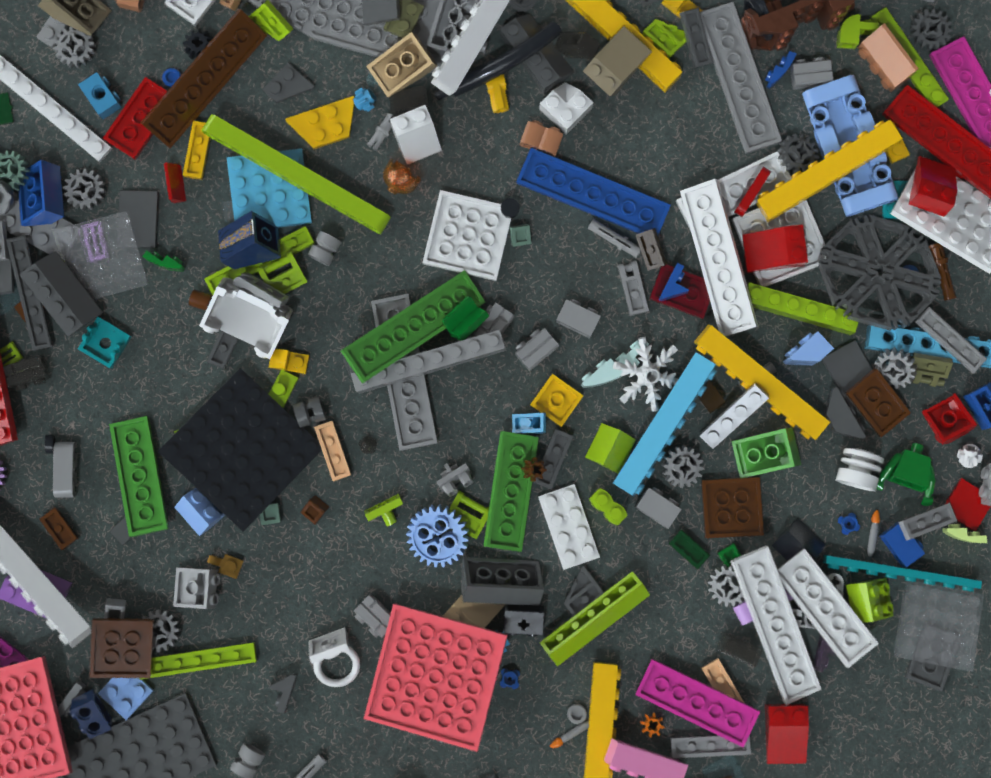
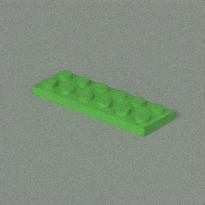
[109,416,169,537]
[483,431,539,552]

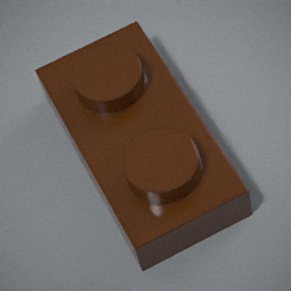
[39,507,79,550]

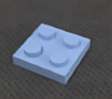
[98,678,154,720]

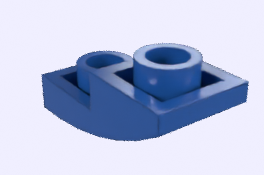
[765,51,797,89]

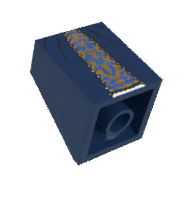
[218,211,281,270]

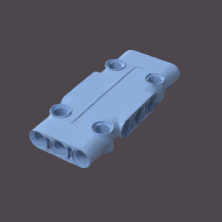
[802,75,899,217]

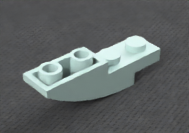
[581,340,649,388]

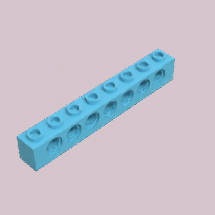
[864,325,991,368]

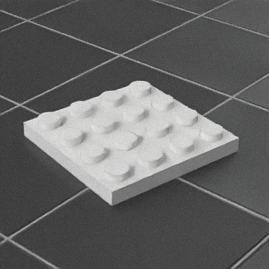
[422,190,511,281]
[732,200,827,287]

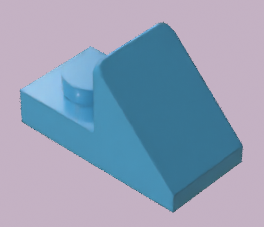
[512,413,546,434]

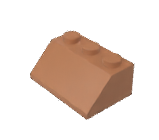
[858,23,919,92]

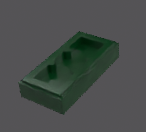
[668,529,710,570]

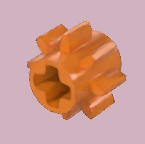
[640,712,665,737]

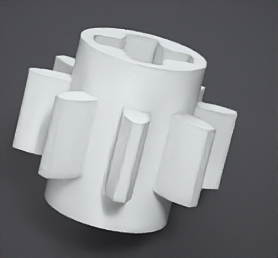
[957,444,983,468]

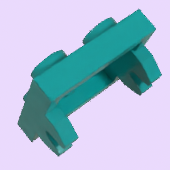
[78,317,132,369]

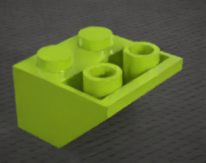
[846,578,894,623]

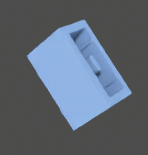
[783,331,834,366]
[174,488,225,536]

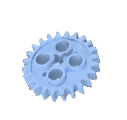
[406,504,470,567]

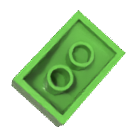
[731,427,802,478]

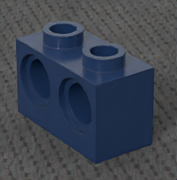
[69,689,112,739]

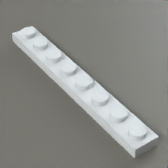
[0,55,112,162]

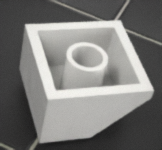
[539,83,593,135]

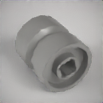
[307,231,342,266]
[230,743,266,778]

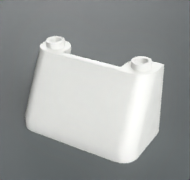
[199,277,293,359]

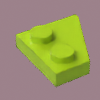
[248,0,293,41]
[642,19,687,59]

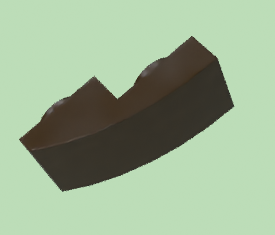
[698,380,726,414]

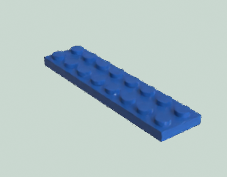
[516,148,671,236]

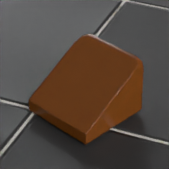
[300,495,330,525]

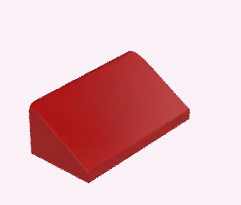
[164,162,186,203]

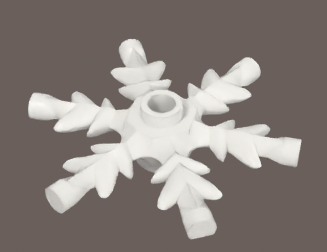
[613,337,678,411]

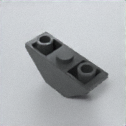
[823,387,866,440]

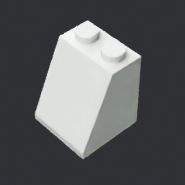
[390,105,442,165]

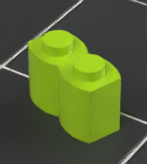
[589,488,628,526]

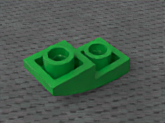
[142,251,185,272]

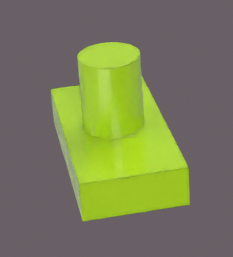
[269,370,299,408]
[364,494,403,526]

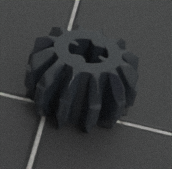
[183,28,213,59]

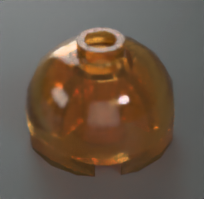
[383,159,421,195]

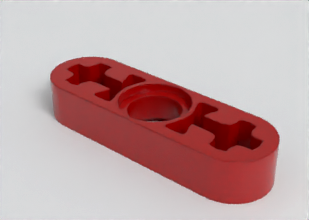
[734,166,772,217]

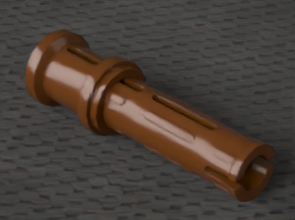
[928,243,957,301]

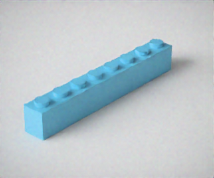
[613,353,717,496]

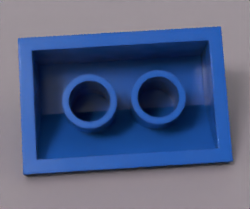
[18,160,64,226]

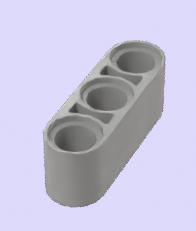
[53,442,77,498]

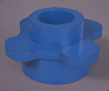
[838,513,860,535]
[500,668,520,689]

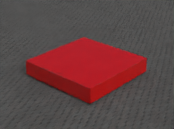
[944,478,991,532]

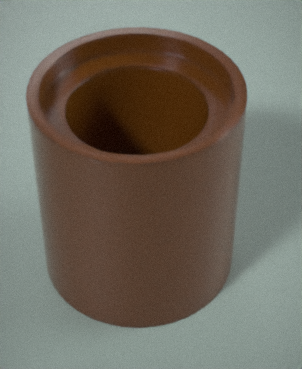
[189,289,213,311]

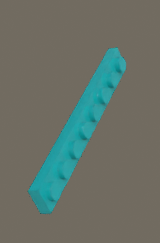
[822,555,982,592]

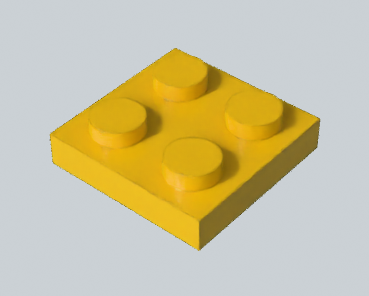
[530,374,583,427]

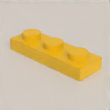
[183,121,210,180]

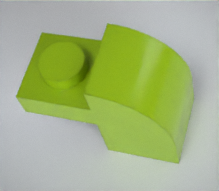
[837,14,879,49]

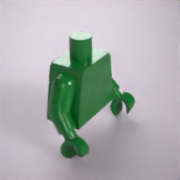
[877,443,936,506]

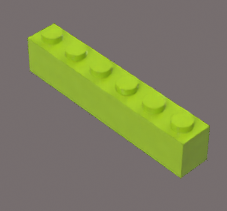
[747,283,858,335]
[540,571,650,667]

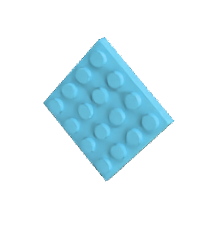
[226,149,312,228]

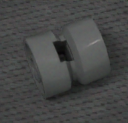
[293,396,326,428]

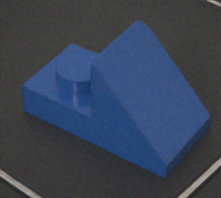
[658,263,689,301]

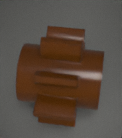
[521,457,547,482]

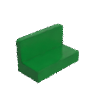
[442,296,489,341]

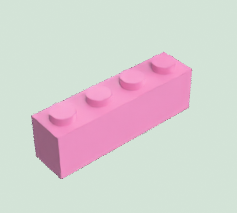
[604,738,688,778]

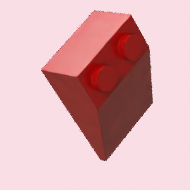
[909,156,958,217]
[742,224,808,273]
[765,704,809,764]

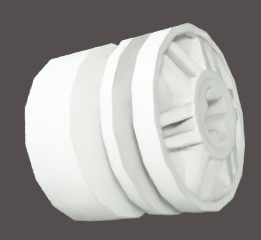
[836,448,884,491]

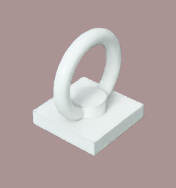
[309,627,360,687]

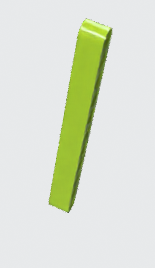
[201,114,391,234]

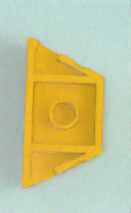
[285,96,354,149]

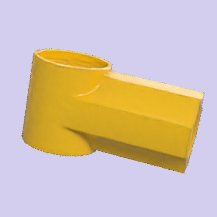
[486,74,509,113]

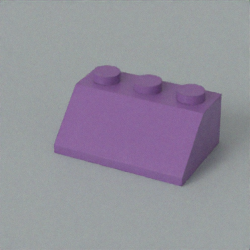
[0,570,72,618]

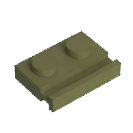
[384,0,425,39]

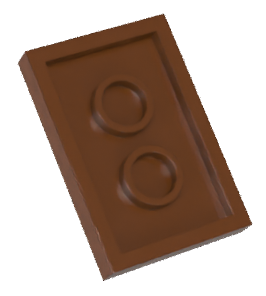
[845,368,911,438]

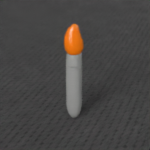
[867,510,880,557]
[550,721,589,748]

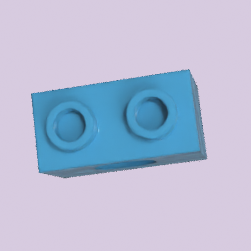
[78,72,121,119]

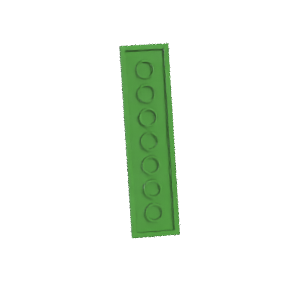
[341,270,485,383]

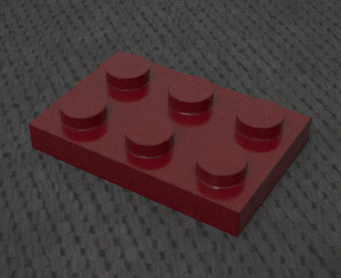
[649,264,710,319]

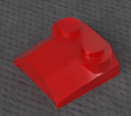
[922,393,977,445]

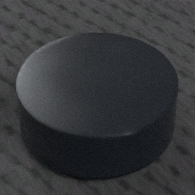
[501,198,520,218]
[45,434,55,454]

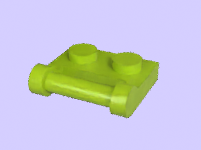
[257,252,307,294]
[448,490,489,540]

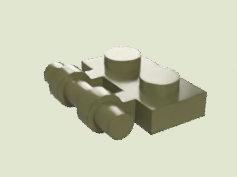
[905,352,953,387]

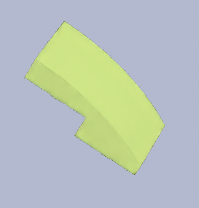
[942,524,987,543]

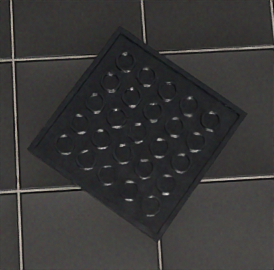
[158,368,322,532]

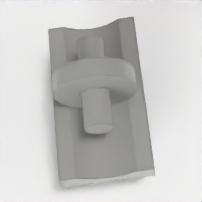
[436,463,473,497]

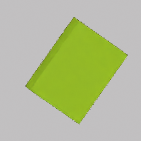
[585,423,636,474]

